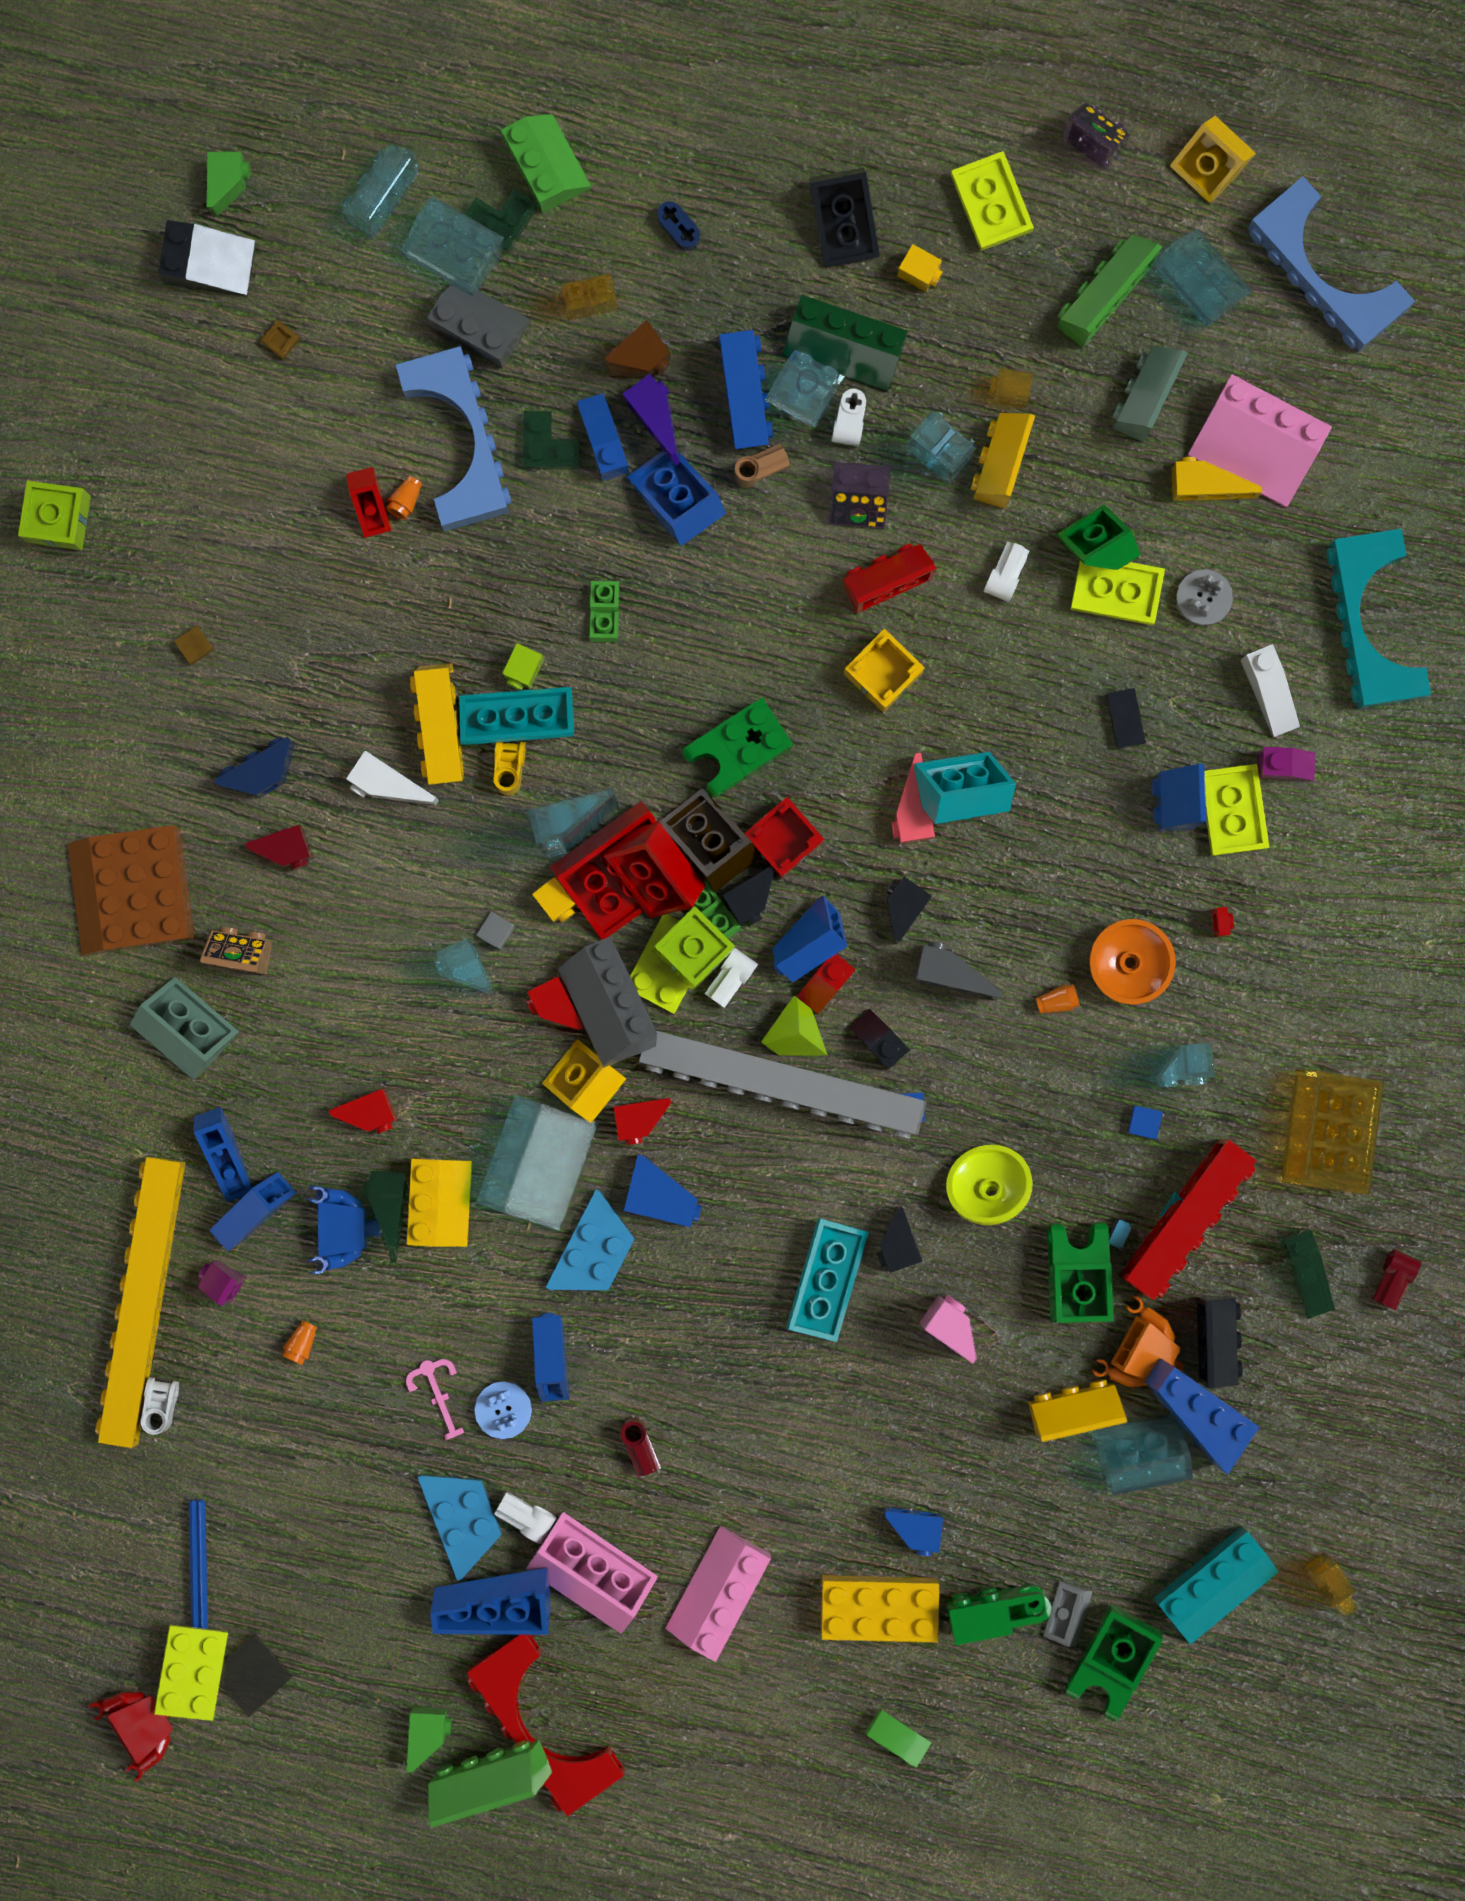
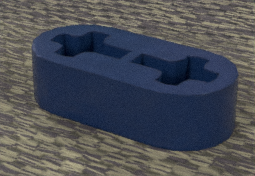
[657,201,700,251]

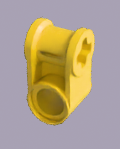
[493,742,526,796]

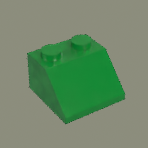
[1057,504,1141,570]

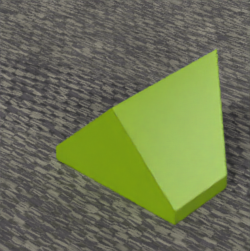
[761,996,828,1056]

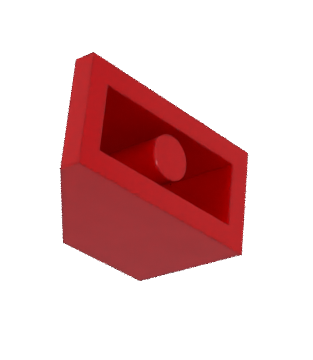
[346,467,392,538]
[797,954,856,1014]
[526,977,585,1030]
[329,1089,398,1134]
[614,1098,672,1145]

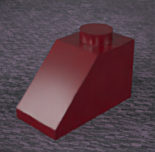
[245,824,314,871]

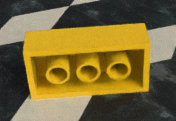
[821,1575,939,1642]

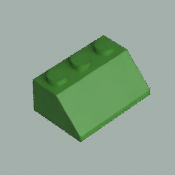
[501,114,591,214]

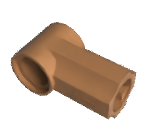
[734,444,790,488]

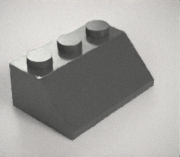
[427,278,531,368]

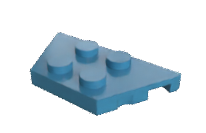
[546,1189,635,1290]
[418,1474,502,1581]

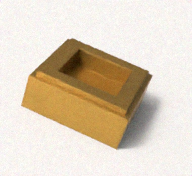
[260,319,301,360]
[174,626,215,665]

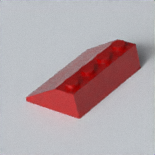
[550,801,657,940]

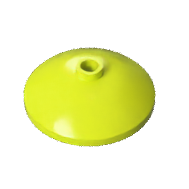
[946,1145,1033,1225]

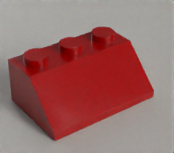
[842,543,937,614]
[603,822,706,919]

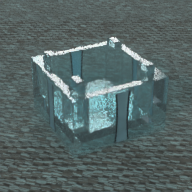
[907,411,976,485]

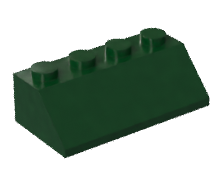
[782,294,908,392]

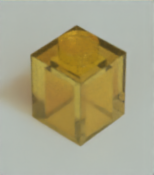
[989,368,1033,408]

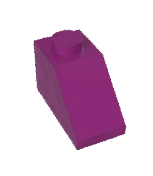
[1257,747,1315,781]
[198,1260,247,1306]

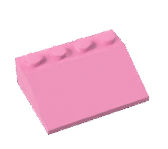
[1187,374,1332,508]

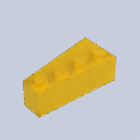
[410,663,464,785]

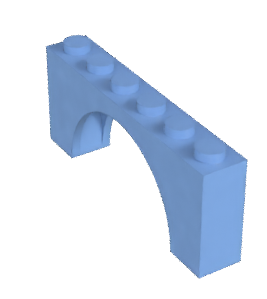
[1247,176,1415,353]
[396,346,512,531]

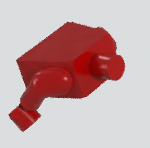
[89,1692,173,1782]

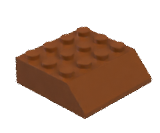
[68,825,195,956]

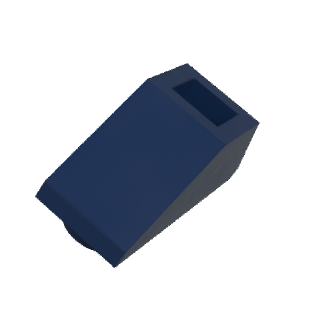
[214,736,295,798]

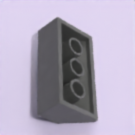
[558,936,657,1068]

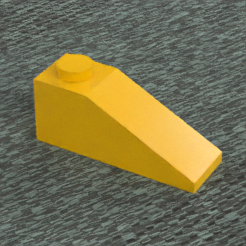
[1172,457,1262,501]

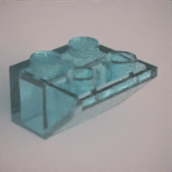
[1148,1043,1215,1088]

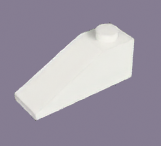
[1240,644,1300,738]
[346,751,439,805]

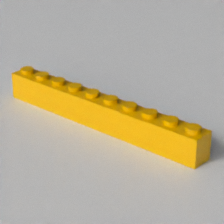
[96,1157,186,1448]

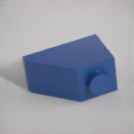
[884,1507,943,1556]

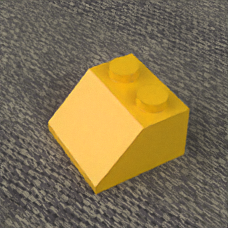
[1170,116,1256,203]
[542,1039,626,1123]

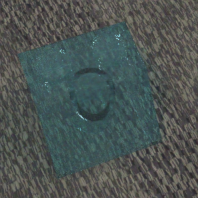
[765,350,845,428]
[434,938,496,995]

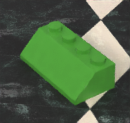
[1057,235,1162,348]
[428,1740,552,1828]

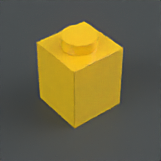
[897,244,943,293]
[532,877,577,923]

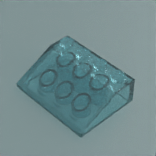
[528,788,619,858]
[476,1094,598,1231]

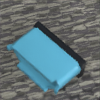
[1109,1218,1132,1250]

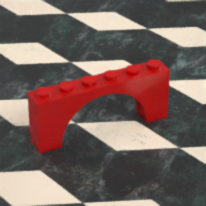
[467,1634,625,1817]

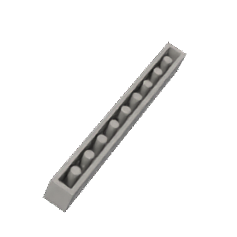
[639,1031,927,1139]

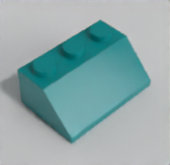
[914,751,1016,824]

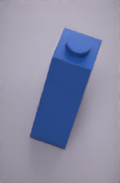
[772,895,847,983]
[624,1154,702,1227]
[210,1172,297,1251]
[532,1313,570,1402]

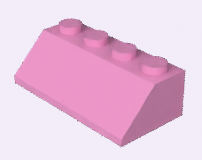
[526,1512,658,1634]
[665,1526,771,1662]

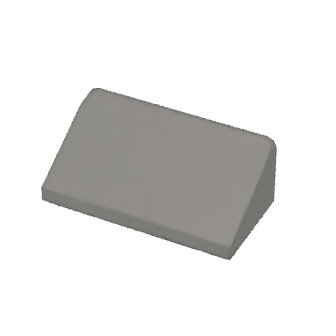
[1043,1581,1092,1647]

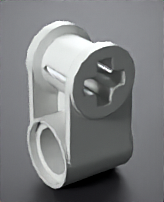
[831,389,866,447]
[141,1377,179,1435]

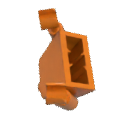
[1092,1296,1184,1388]

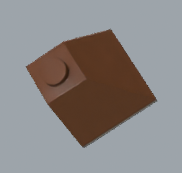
[604,320,671,378]

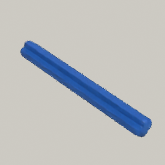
[189,1499,208,1629]

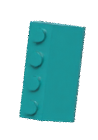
[1153,1526,1279,1645]

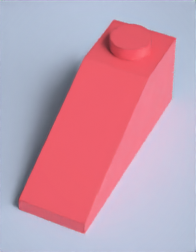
[891,753,935,845]

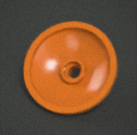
[1089,919,1176,1005]

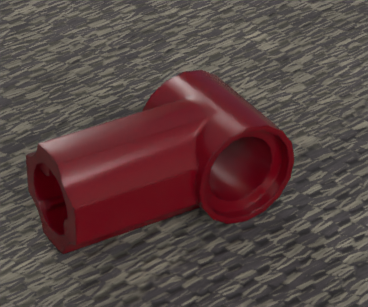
[1372,1248,1421,1311]
[620,1417,661,1477]

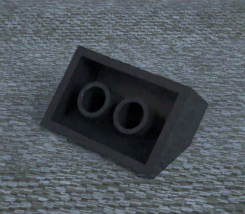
[1196,1296,1243,1389]

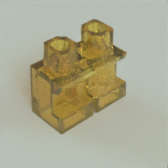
[561,273,619,321]
[1301,1552,1358,1617]

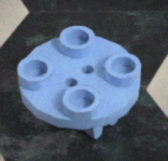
[475,1381,532,1439]

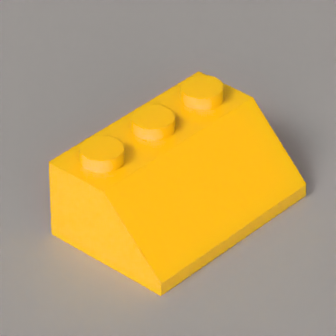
[971,413,1035,509]
[407,1158,472,1247]
[1028,1379,1127,1442]

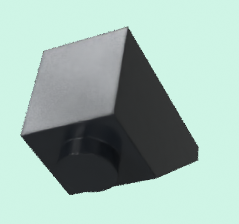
[723,866,774,927]
[886,876,932,944]
[849,1009,910,1070]
[876,1206,922,1273]

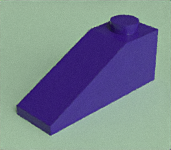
[623,374,680,466]

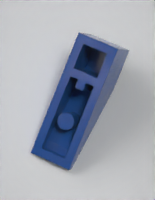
[577,393,629,481]
[194,1107,253,1202]

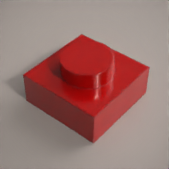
[1211,907,1234,938]

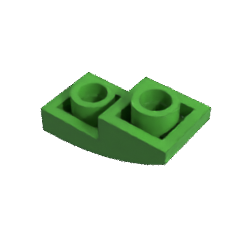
[590,581,619,642]
[691,881,742,939]
[864,1709,931,1768]

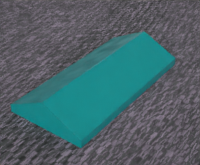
[459,687,574,745]
[786,1218,869,1342]

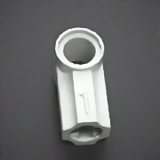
[983,542,1029,602]
[705,948,758,1008]
[494,1492,556,1544]

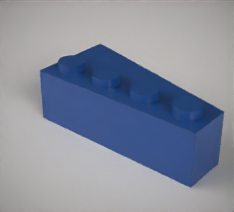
[718,330,773,449]
[1145,1358,1260,1475]
[430,1568,551,1635]

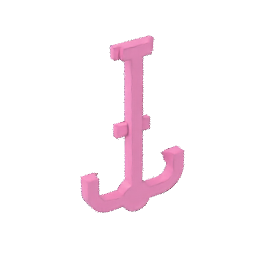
[406,1359,464,1440]

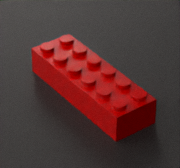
[1118,1139,1257,1300]

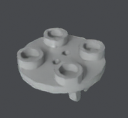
[1176,569,1233,626]

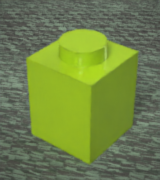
[502,643,544,691]

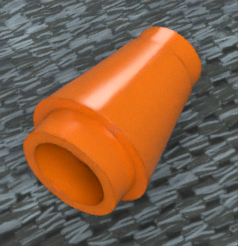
[386,476,422,520]
[1036,984,1080,1014]
[282,1320,317,1365]

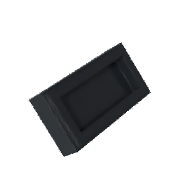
[1106,688,1146,749]

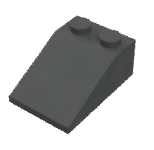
[913,942,1002,1000]

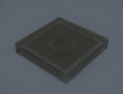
[219,1634,293,1717]

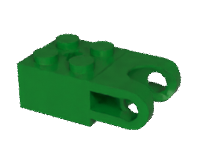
[681,697,793,798]
[1047,1222,1114,1323]
[945,1584,1051,1645]
[1065,1603,1163,1722]

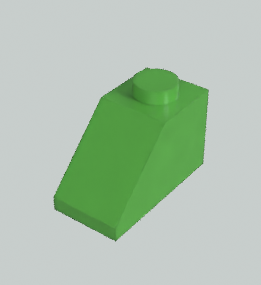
[207,152,250,216]
[407,1707,452,1772]

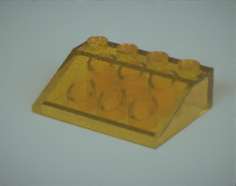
[1281,1069,1384,1195]

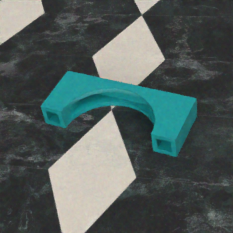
[1326,528,1431,710]

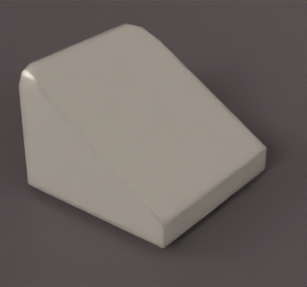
[476,912,515,950]

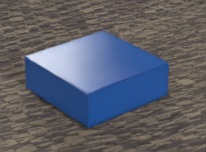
[1128,1105,1163,1140]

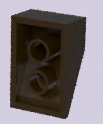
[660,788,760,892]

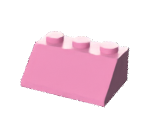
[919,1294,976,1363]

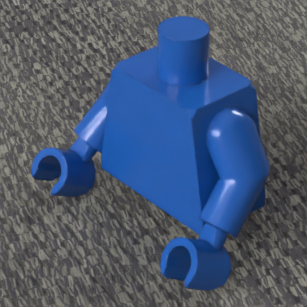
[307,1185,384,1275]

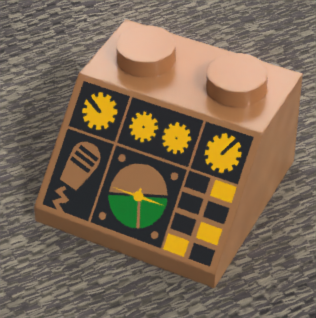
[200,926,273,975]

